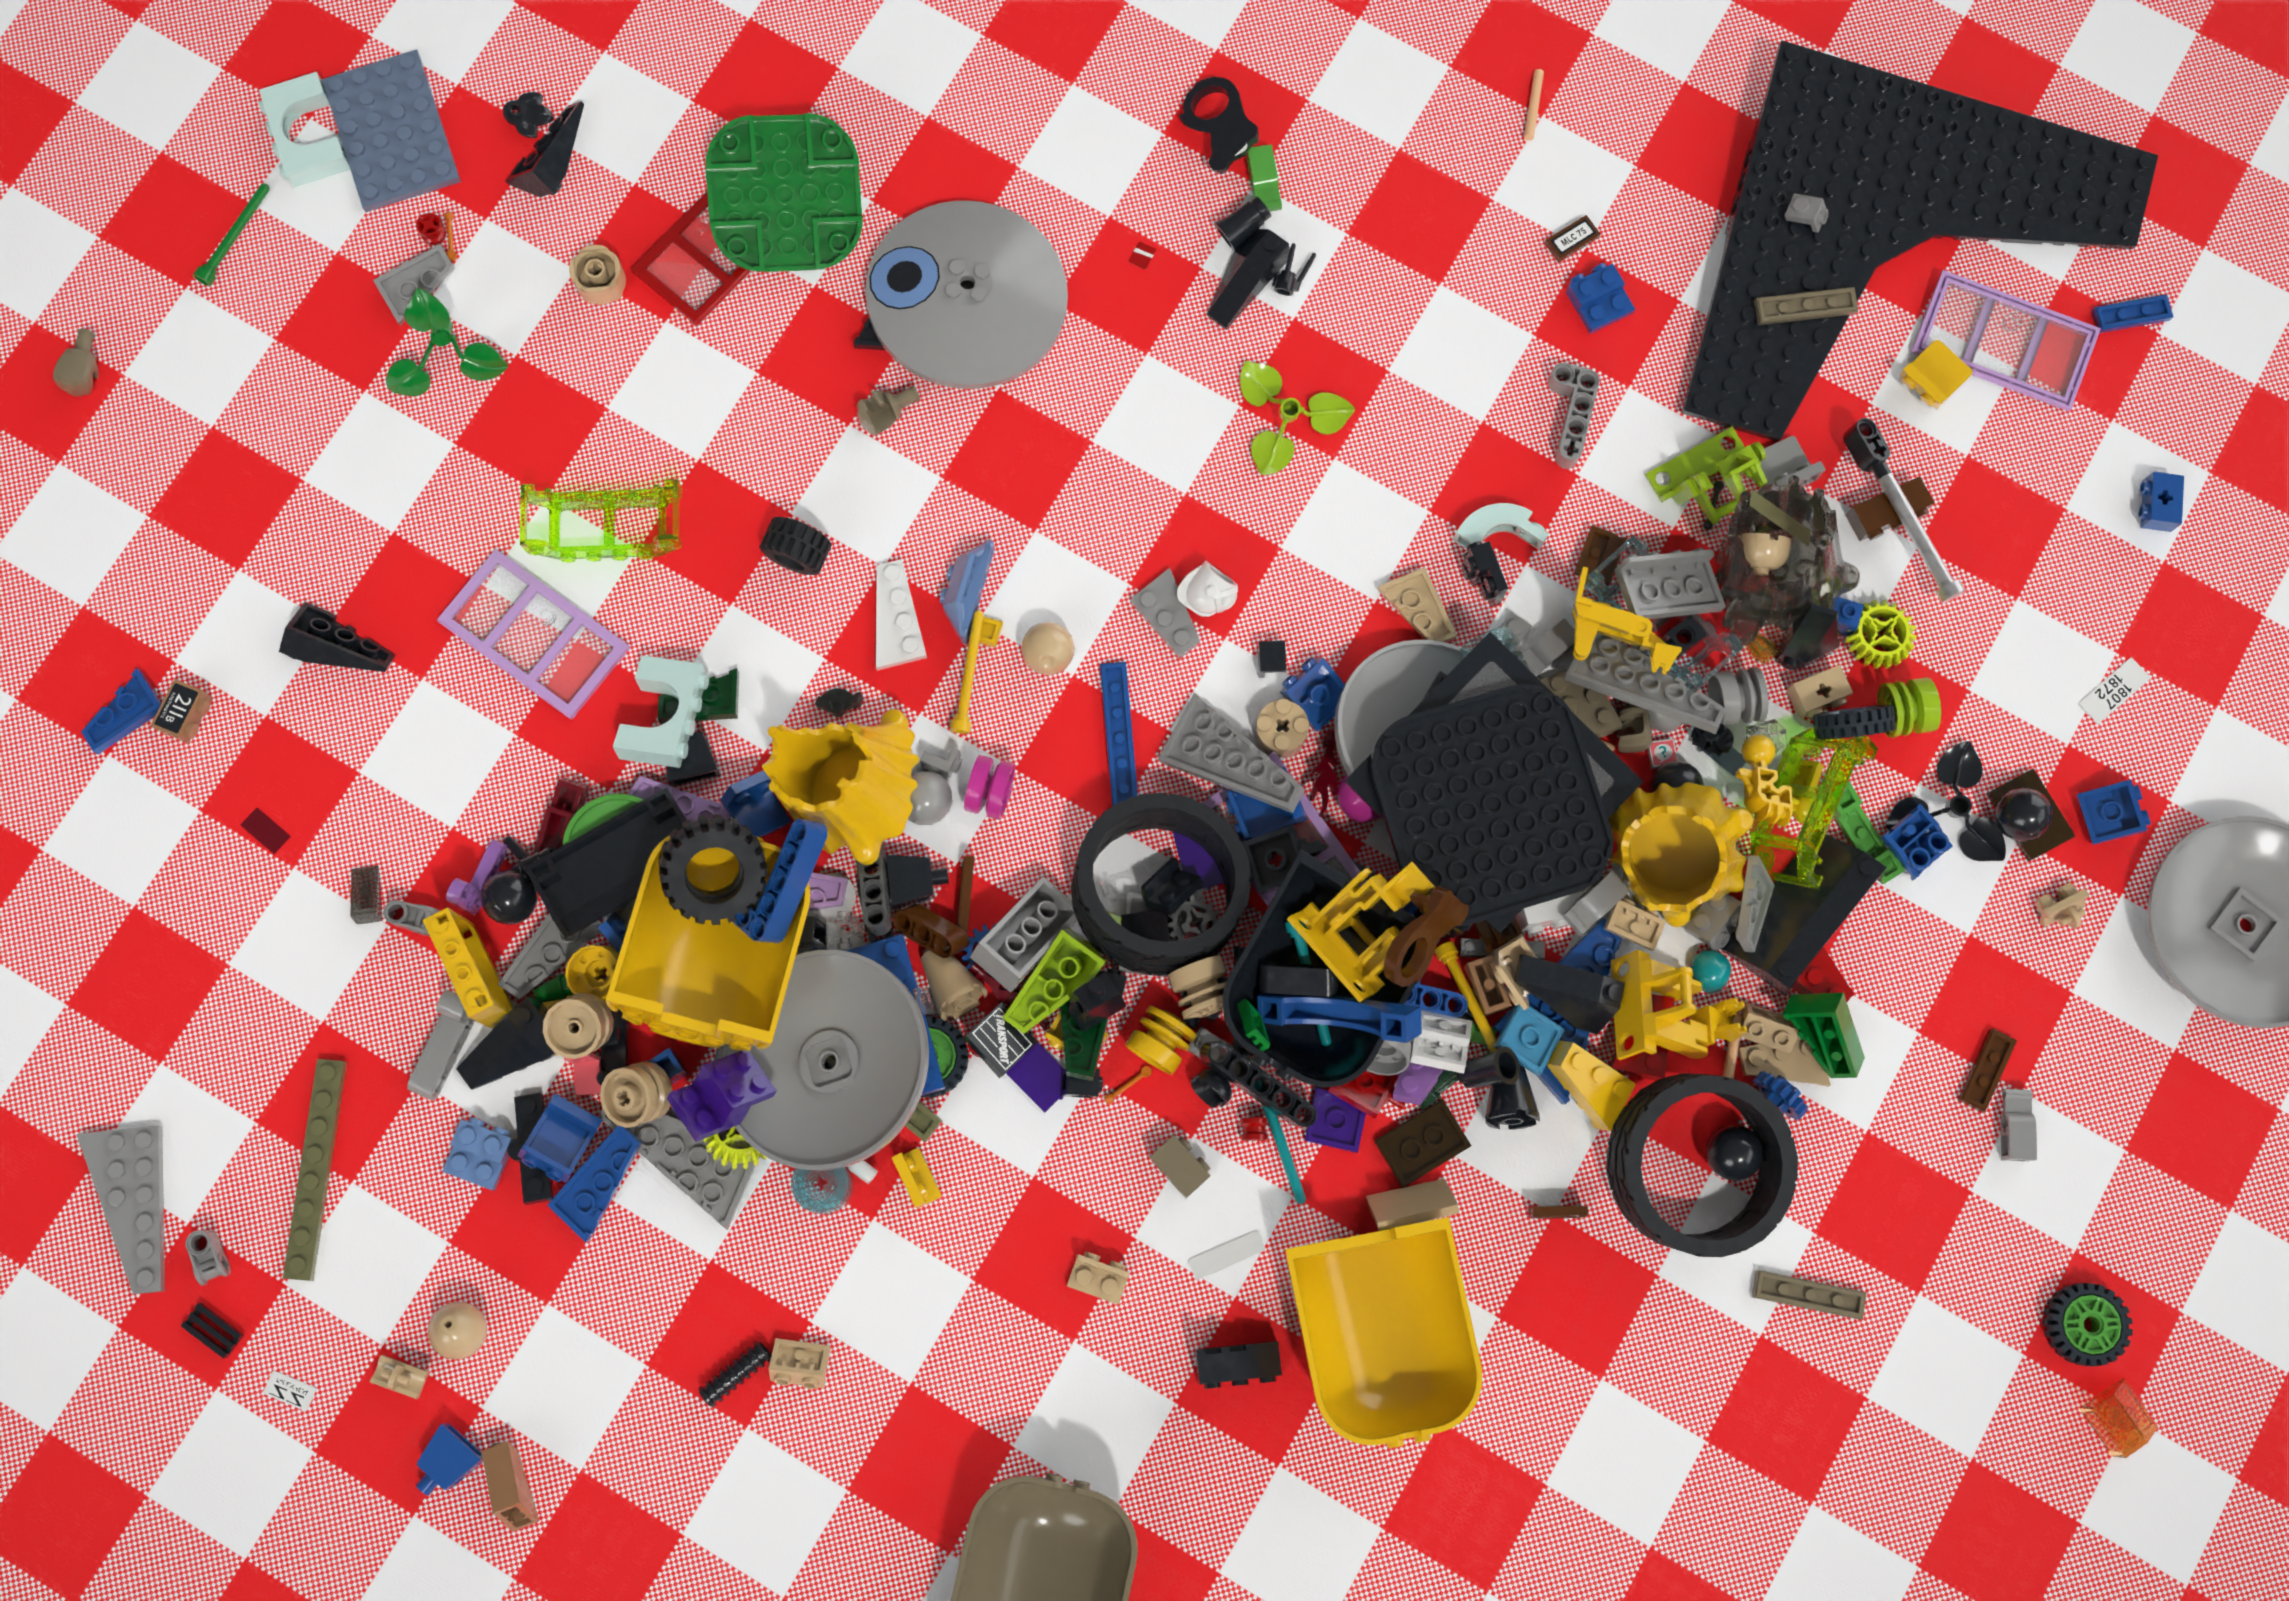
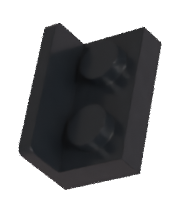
[1141,857,1203,915]

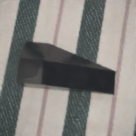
[1514,954,1625,1035]
[456,997,556,1090]

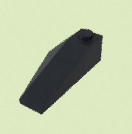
[505,101,584,197]
[1207,229,1290,330]
[279,602,395,672]
[1775,603,1840,670]

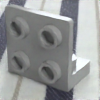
[1760,436,1826,500]

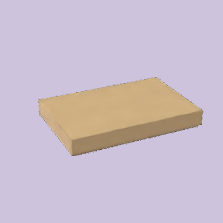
[1366,1178,1459,1231]

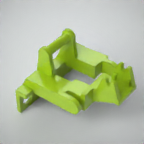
[1645,427,1768,525]

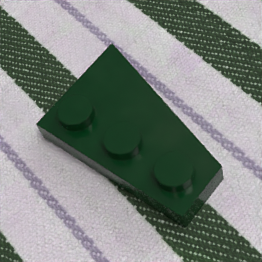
[657,668,739,724]
[1060,999,1109,1081]

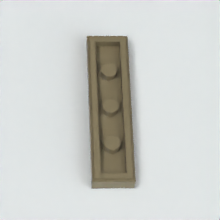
[1754,287,1859,325]
[1752,1270,1867,1320]

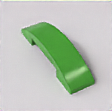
[1826,781,1905,884]

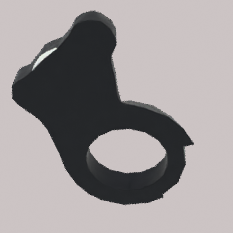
[1179,77,1259,175]

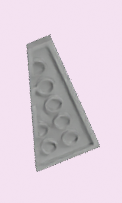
[1565,633,1726,734]
[1158,693,1305,813]
[599,1108,759,1230]
[76,1126,165,1294]

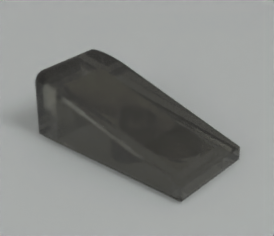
[350,865,383,924]

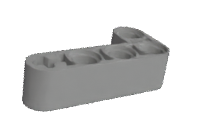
[1548,363,1600,469]
[407,990,475,1101]

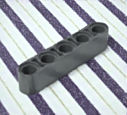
[858,840,892,936]

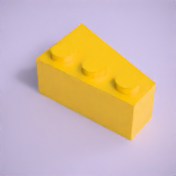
[1547,1041,1636,1131]

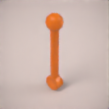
[444,211,457,262]
[1104,1066,1152,1104]

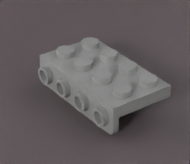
[1614,548,1726,619]

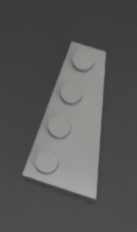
[498,914,601,1000]

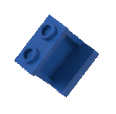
[1225,767,1308,841]
[517,1094,603,1183]

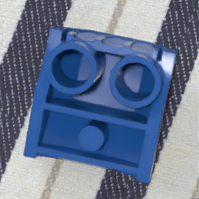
[1881,804,1953,881]

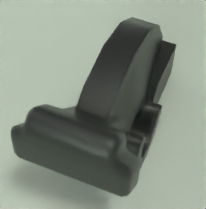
[815,688,863,717]

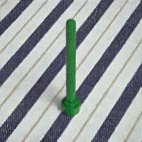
[192,183,270,287]

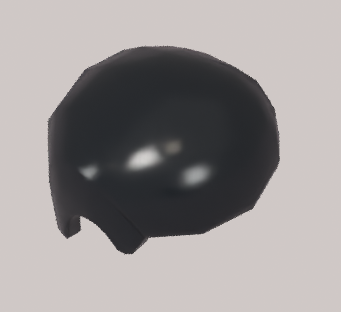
[1190,1069,1232,1108]

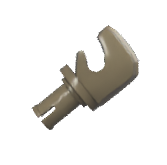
[53,329,99,396]
[856,385,920,436]
[1618,702,1652,753]

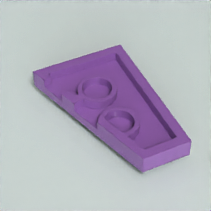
[1393,1043,1444,1105]

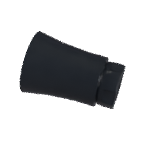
[1214,197,1272,252]
[1457,1047,1520,1088]

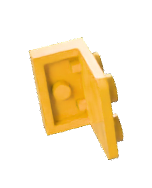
[1899,340,1972,410]

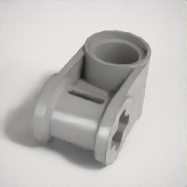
[383,900,440,936]
[185,1230,231,1286]

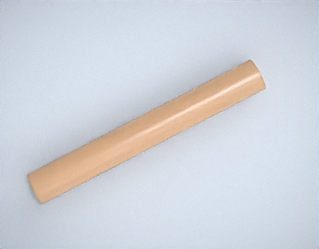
[1524,69,1544,141]
[1723,1014,1743,1079]

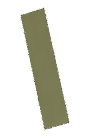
[1749,489,1811,546]

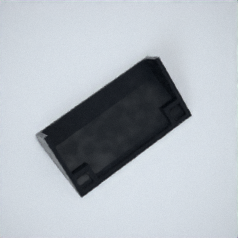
[525,787,687,939]
[1720,830,1887,997]

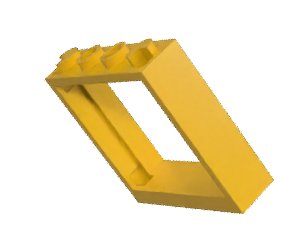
[423,907,514,1029]

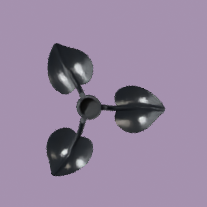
[1885,741,2006,862]

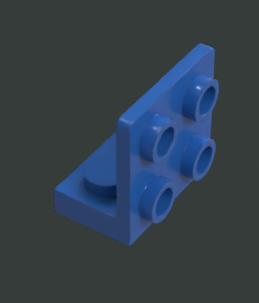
[720,770,791,838]

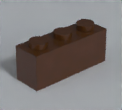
[1845,476,1935,541]

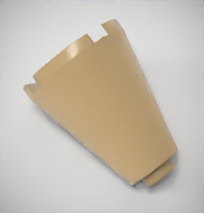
[921,949,988,1021]

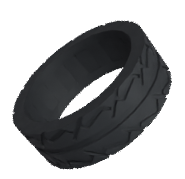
[1071,793,1251,976]
[1606,1073,1798,1257]

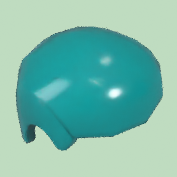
[1690,950,1731,993]

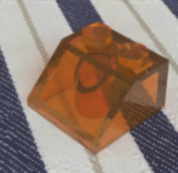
[2079,1378,2158,1458]

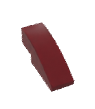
[533,778,590,854]

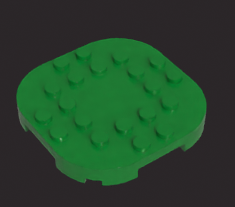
[706,113,863,272]

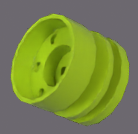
[1877,677,1941,738]

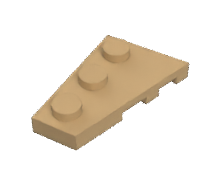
[1377,567,1457,643]
[1738,1037,1831,1087]

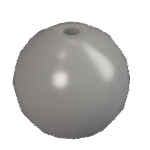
[908,771,953,825]

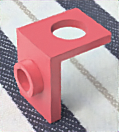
[564,1053,602,1096]

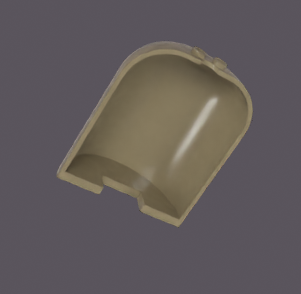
[951,1473,1138,1601]

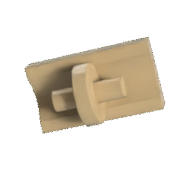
[2036,882,2090,929]
[370,1355,429,1399]

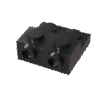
[1462,541,1508,607]

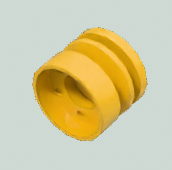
[565,945,619,1001]
[1125,1006,1197,1075]

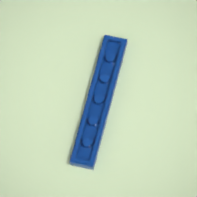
[1100,662,1138,807]

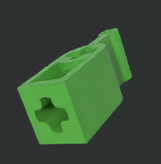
[1246,144,1282,212]

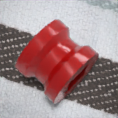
[416,213,446,245]
[1241,1117,1268,1141]

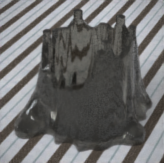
[1715,475,1860,646]

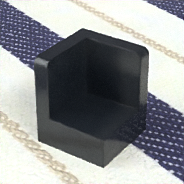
[1257,640,1286,678]

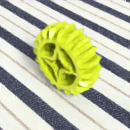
[1845,599,1917,669]
[703,1127,767,1170]

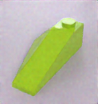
[1003,928,1106,1034]

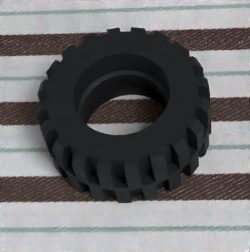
[658,814,768,925]

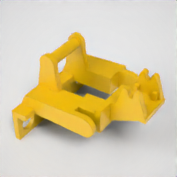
[1571,567,1682,675]
[1287,862,1436,1003]
[1611,950,1747,1060]

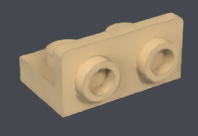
[1604,898,1666,951]
[1740,1002,1798,1054]
[1067,1251,1130,1305]
[769,1338,831,1389]

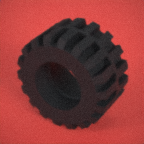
[759,517,832,575]

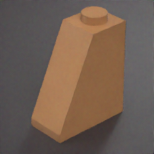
[481,1441,539,1532]

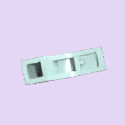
[1453,503,1549,550]

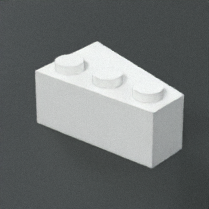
[1515,887,1589,935]

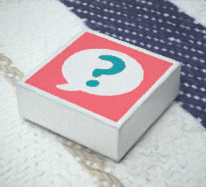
[1647,738,1678,769]

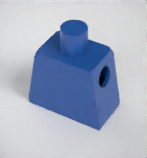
[416,1423,483,1496]

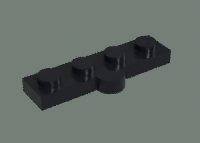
[508,1092,553,1205]

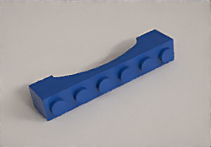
[1257,993,1422,1043]

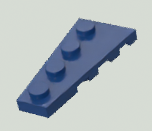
[547,1126,642,1243]

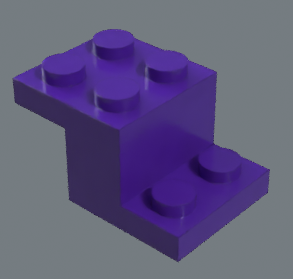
[666,1051,777,1142]

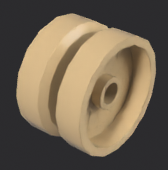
[543,993,614,1059]
[600,1061,673,1128]

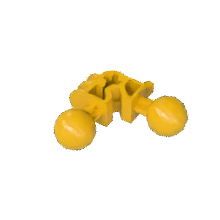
[1735,734,1826,827]

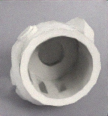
[1177,560,1238,617]

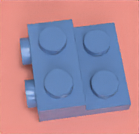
[442,1117,516,1191]

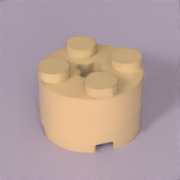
[569,245,626,305]
[1255,699,1309,758]

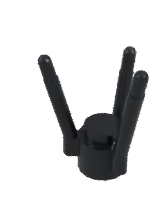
[1272,243,1316,296]

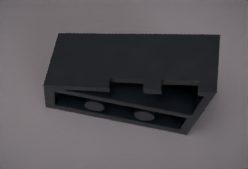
[1195,1341,1282,1389]

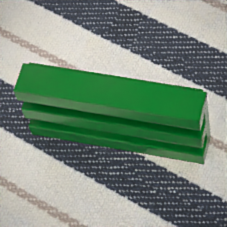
[1237,999,1270,1052]

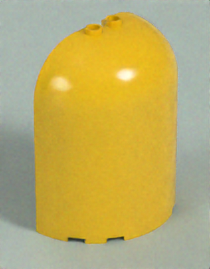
[606,835,810,1051]
[1285,1217,1482,1449]

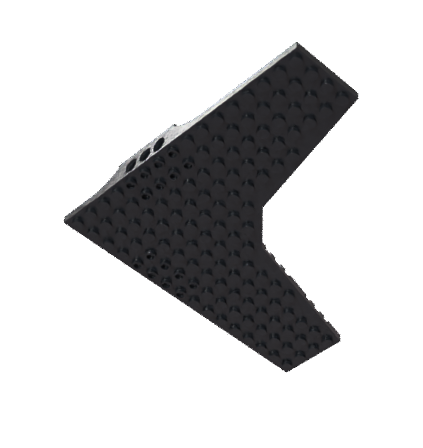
[1681,40,2159,442]

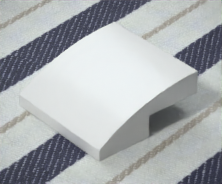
[1410,1010,1472,1074]

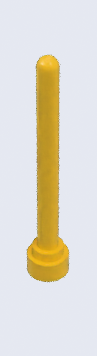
[949,610,983,734]
[1435,941,1497,1052]

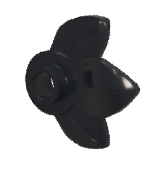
[503,92,554,138]

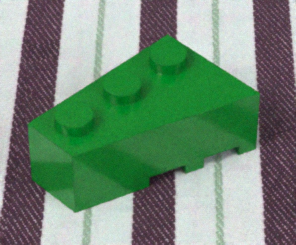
[1783,992,1865,1078]

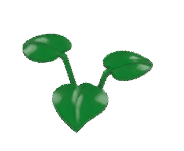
[386,287,508,396]

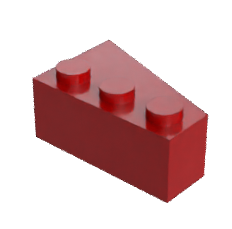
[1792,947,1854,1002]
[1608,994,1675,1081]

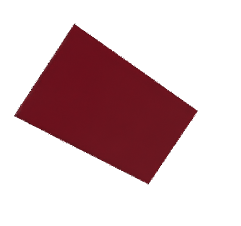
[241,808,291,854]

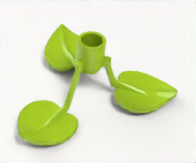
[1240,361,1355,475]

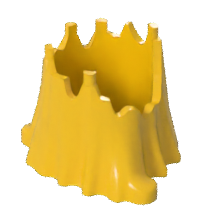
[762,709,919,865]
[1608,782,1753,927]

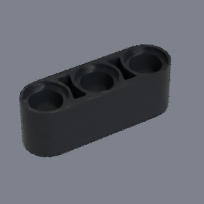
[1259,962,1338,996]

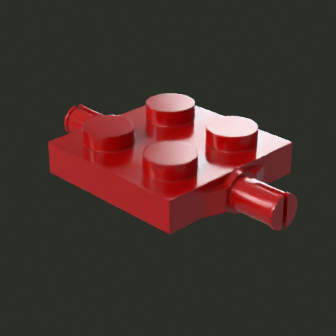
[1328,1071,1406,1119]

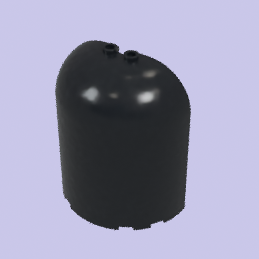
[1222,850,1441,1087]

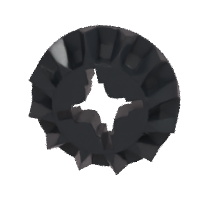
[1691,724,1734,757]

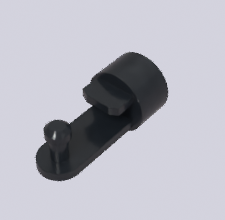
[596,1001,631,1085]

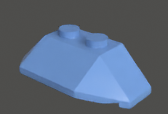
[940,540,995,644]

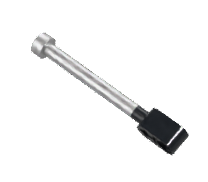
[1843,418,1966,603]

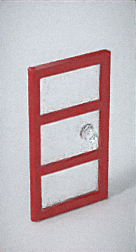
[631,192,751,326]

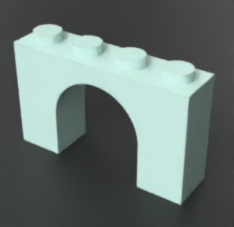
[258,72,350,188]
[613,655,709,768]

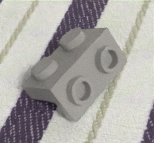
[1684,894,1742,951]

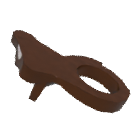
[1384,886,1469,987]

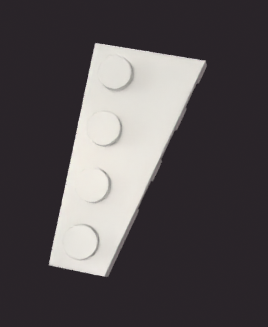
[876,559,927,671]

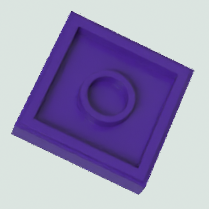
[1304,1088,1366,1153]

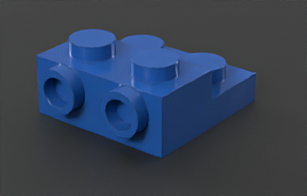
[1566,263,1635,334]
[1279,657,1345,732]
[2077,779,2151,845]

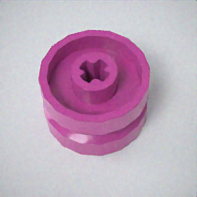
[964,755,1016,820]

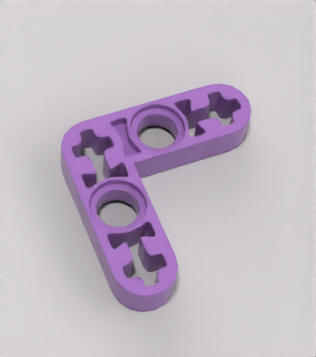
[446,840,508,915]

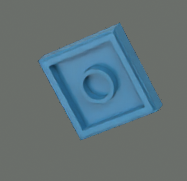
[1493,1004,1565,1076]

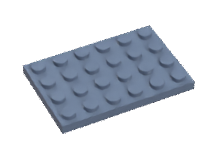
[322,49,461,212]

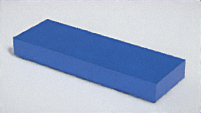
[2092,294,2174,333]

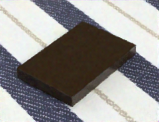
[1987,768,2075,862]
[1373,1099,1472,1188]

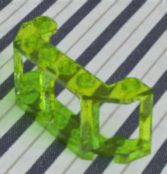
[520,479,682,563]
[1750,727,1878,889]

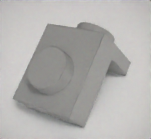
[1785,193,1828,232]
[920,748,963,779]

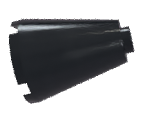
[1485,1064,1540,1130]

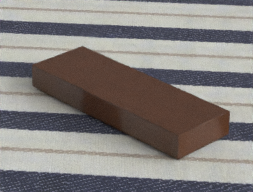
[956,855,975,934]
[1958,1028,2017,1113]

